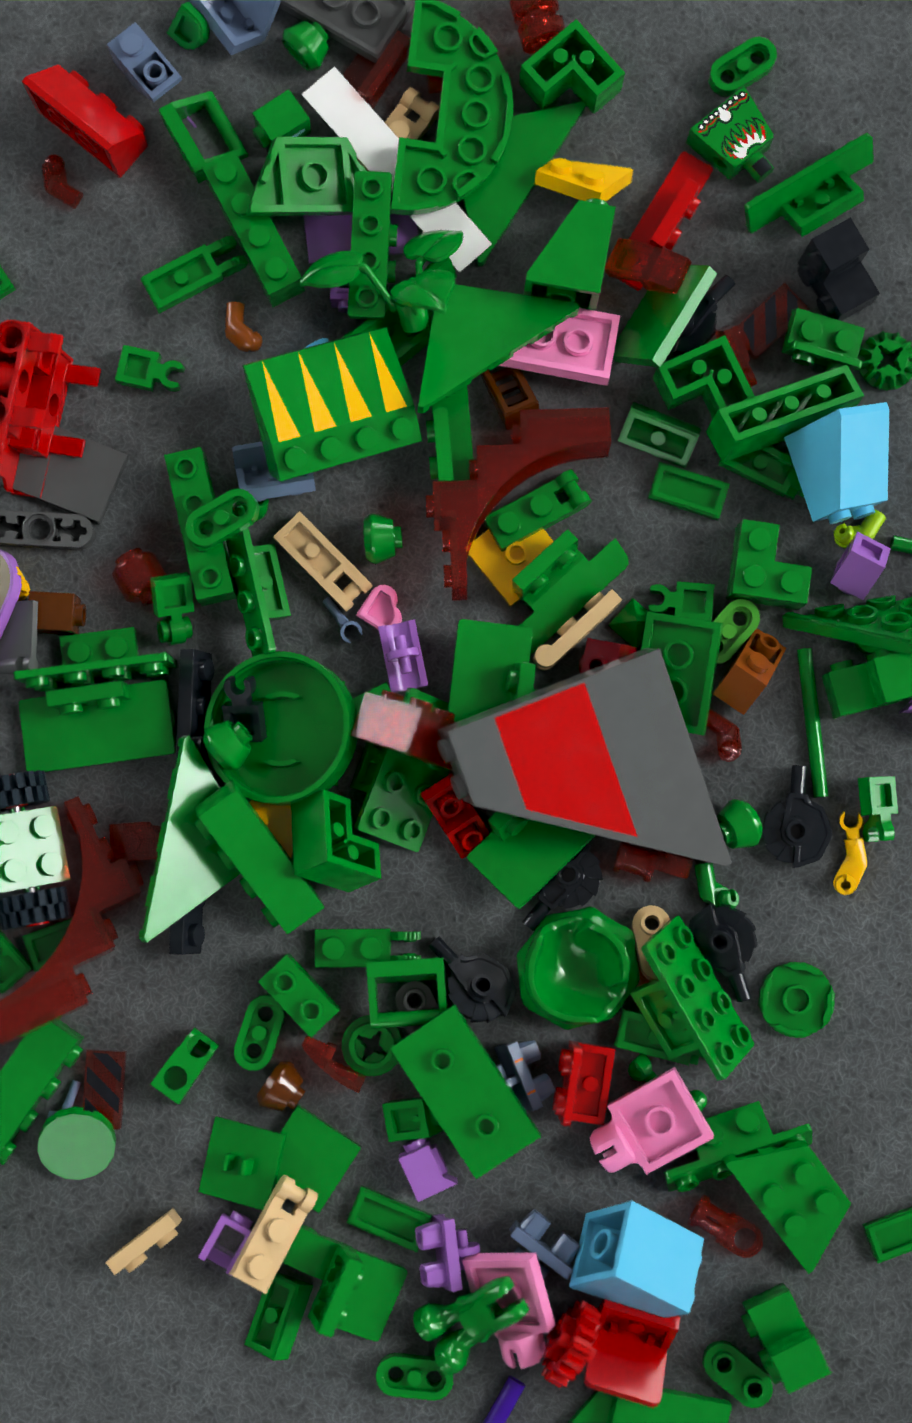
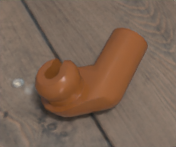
[225,302,262,352]

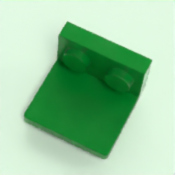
[308,1243,408,1342]

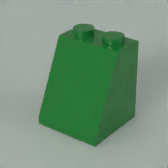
[524,198,616,311]

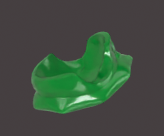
[516,906,640,1030]

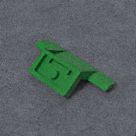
[512,529,629,653]

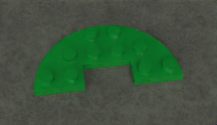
[390,0,513,215]

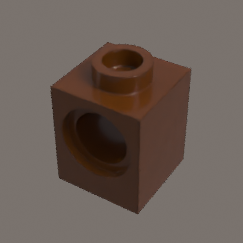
[28,591,86,635]

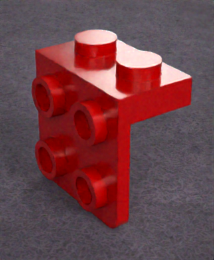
[552,1040,616,1127]
[584,1299,680,1408]

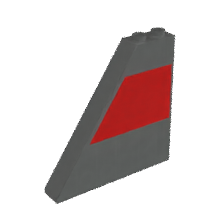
[437,648,732,866]

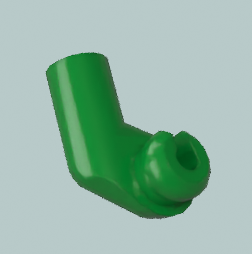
[694,863,739,908]

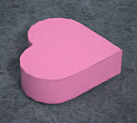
[356,585,402,631]

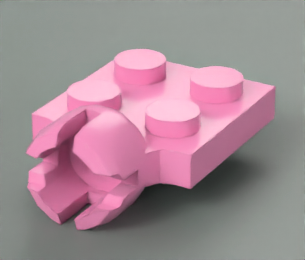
[590,1067,714,1174]
[462,1253,555,1369]

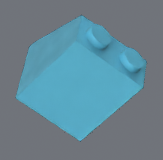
[784,402,889,524]
[569,1201,704,1318]

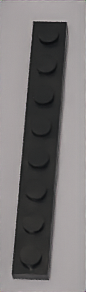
[169,649,214,955]

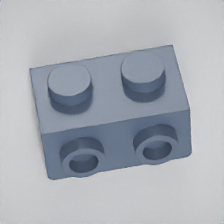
[232,442,316,502]

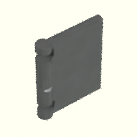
[0,600,38,674]

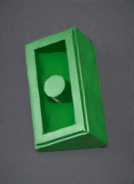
[617,402,701,468]
[244,1272,313,1361]

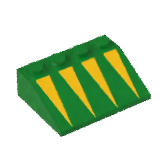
[242,327,422,481]

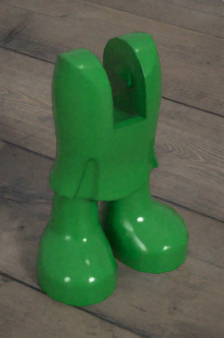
[413,1276,529,1375]

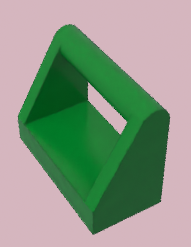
[158,91,249,184]
[366,957,447,1029]

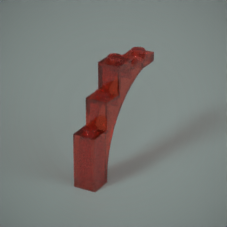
[425,407,611,601]
[0,796,144,1047]

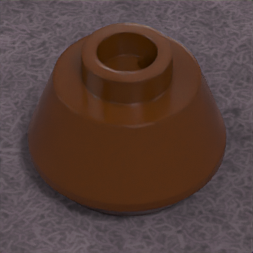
[256,1061,306,1112]

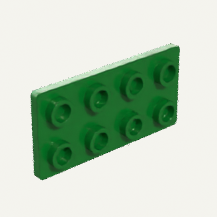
[441,619,536,771]
[13,627,178,692]
[19,680,176,772]
[350,687,450,852]
[467,811,596,909]
[630,915,754,1081]

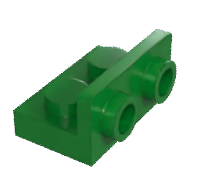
[781,308,865,372]

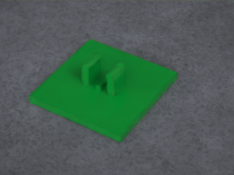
[198,1116,286,1210]

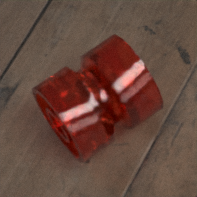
[509,0,566,55]

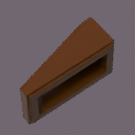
[480,367,540,430]

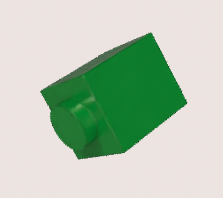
[252,89,312,149]

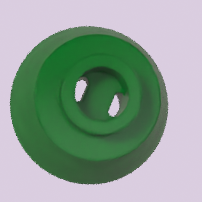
[282,21,329,71]
[363,514,403,565]
[203,720,253,770]
[716,799,763,849]

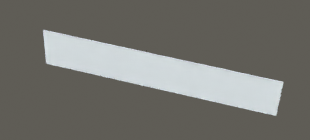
[302,66,492,273]

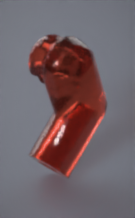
[42,154,83,209]
[706,708,742,762]

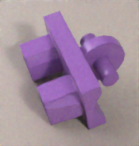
[378,619,428,694]
[415,1214,480,1292]

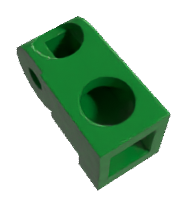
[150,1027,219,1105]

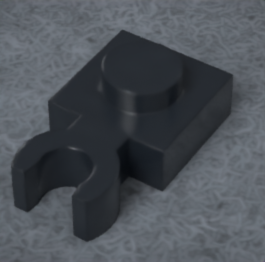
[222,676,267,742]

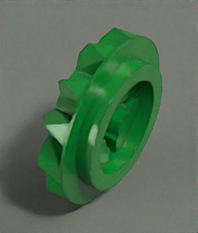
[858,331,912,390]
[342,1015,402,1076]

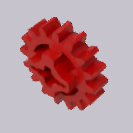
[541,1300,601,1388]

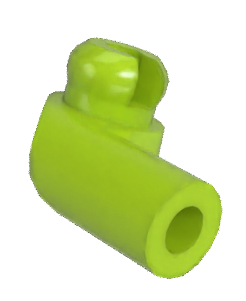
[834,510,886,549]

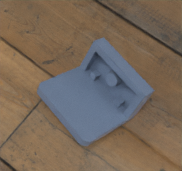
[189,0,282,55]

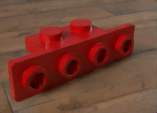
[610,151,713,291]

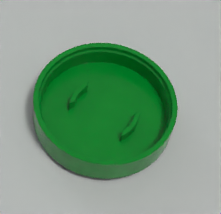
[204,651,358,806]

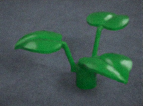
[300,230,464,333]

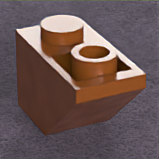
[713,628,786,715]

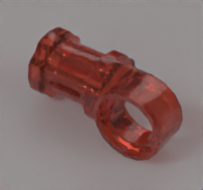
[612,841,694,883]
[687,1194,763,1258]

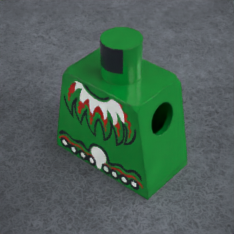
[686,87,774,183]

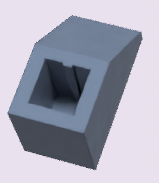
[107,22,182,102]

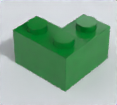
[519,19,625,114]
[653,335,755,419]
[726,519,812,610]
[822,649,912,719]
[291,789,381,893]
[740,1283,831,1394]

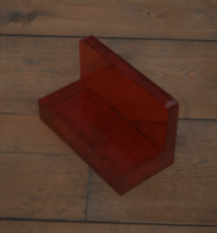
[343,31,410,109]

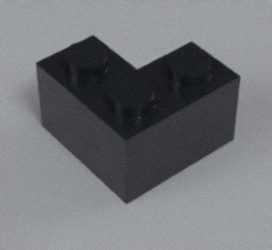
[798,217,880,321]

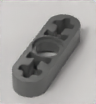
[0,510,96,550]

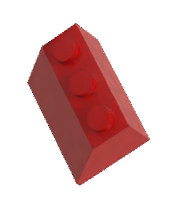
[22,64,148,178]

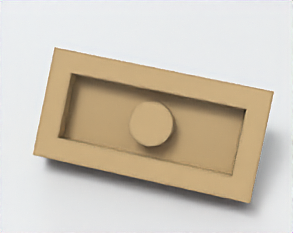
[106,1208,182,1275]

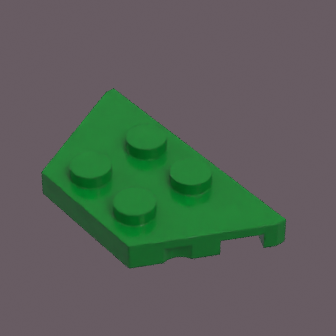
[247,137,366,216]
[722,1140,851,1275]

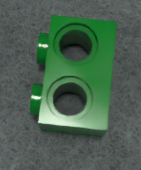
[258,953,341,1038]

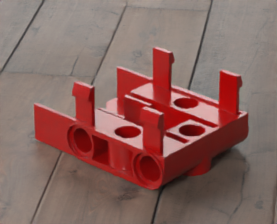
[0,319,101,498]

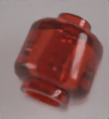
[112,548,167,606]

